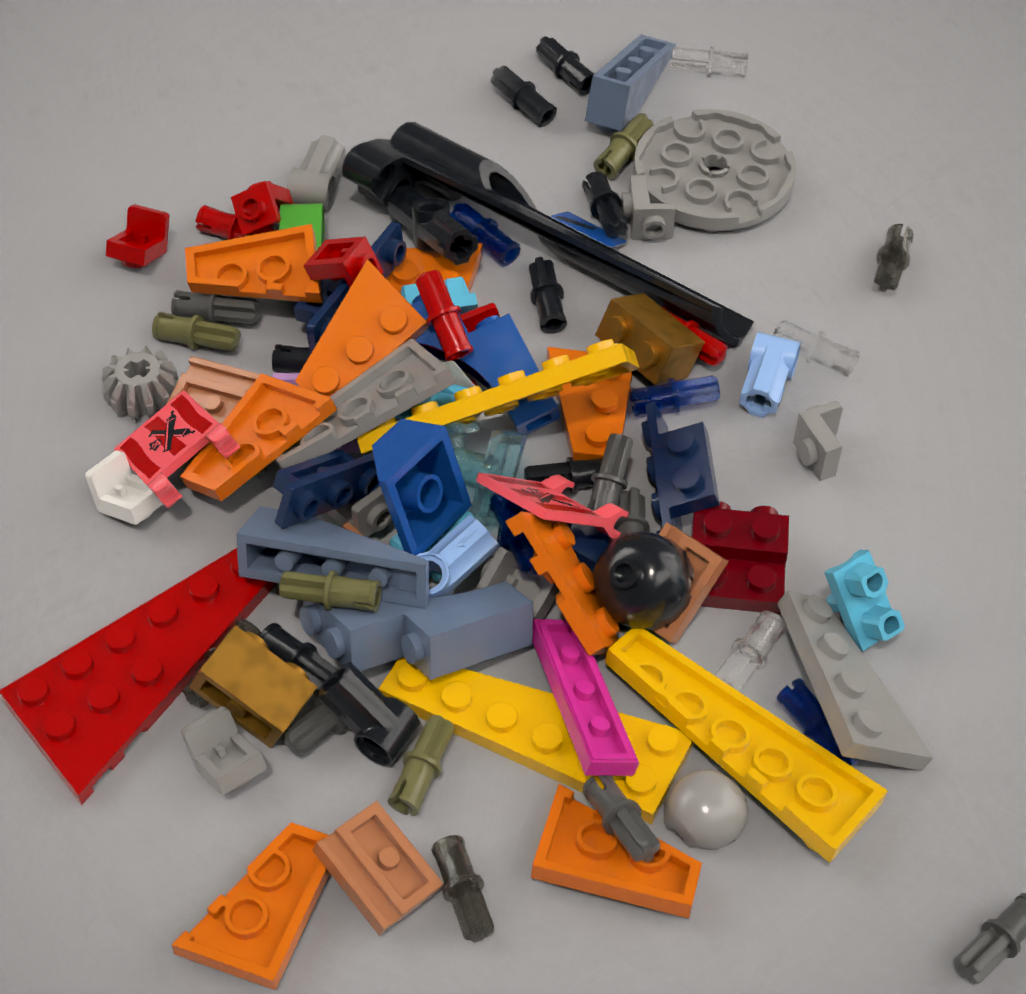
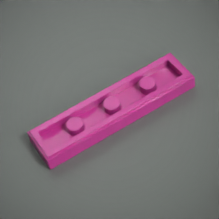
[533,619,639,776]

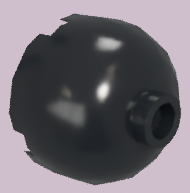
[593,531,694,630]

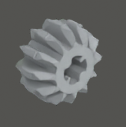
[102,346,178,422]

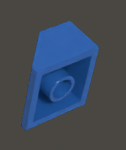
[372,419,472,555]

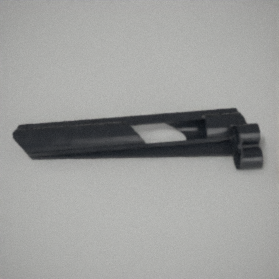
[342,122,755,347]

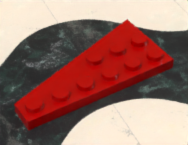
[0,548,277,805]

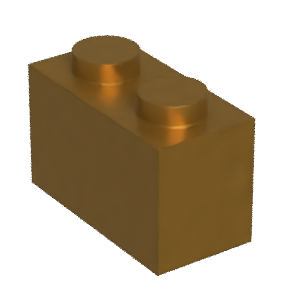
[595,293,705,385]
[189,625,318,749]

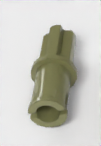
[594,113,654,180]
[152,312,241,352]
[279,570,382,613]
[387,715,454,816]

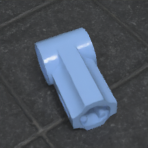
[739,332,801,418]
[416,514,499,597]

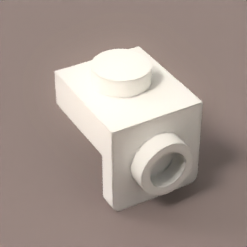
[85,450,163,525]

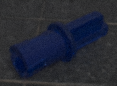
[450,203,521,266]
[629,375,720,417]
[489,493,538,576]
[776,678,861,767]

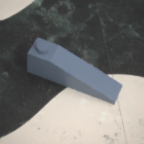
[585,34,676,132]
[236,506,429,609]

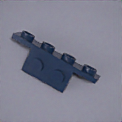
[294,221,406,355]
[642,401,720,535]
[273,449,380,529]

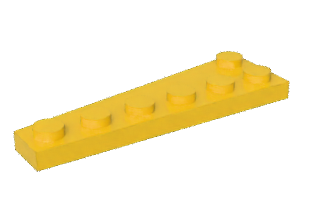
[357,339,640,454]
[604,628,888,863]
[378,657,694,825]

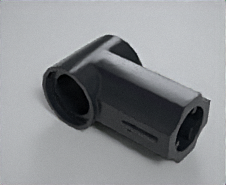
[318,662,420,766]

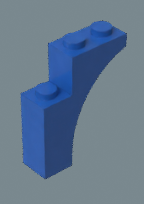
[411,294,560,438]

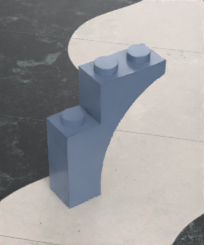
[299,581,533,680]

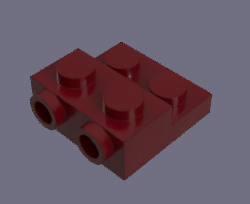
[691,501,789,615]

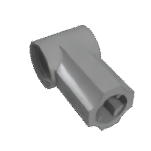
[287,135,346,211]

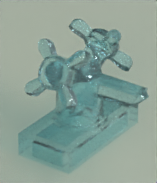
[446,422,528,527]

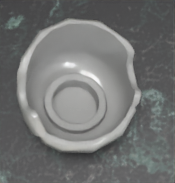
[663,769,748,850]

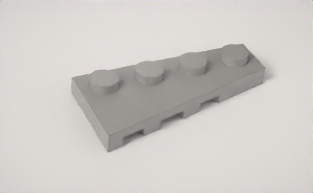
[274,338,457,469]
[777,591,933,771]

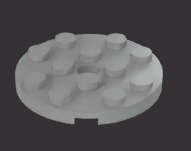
[633,109,796,233]

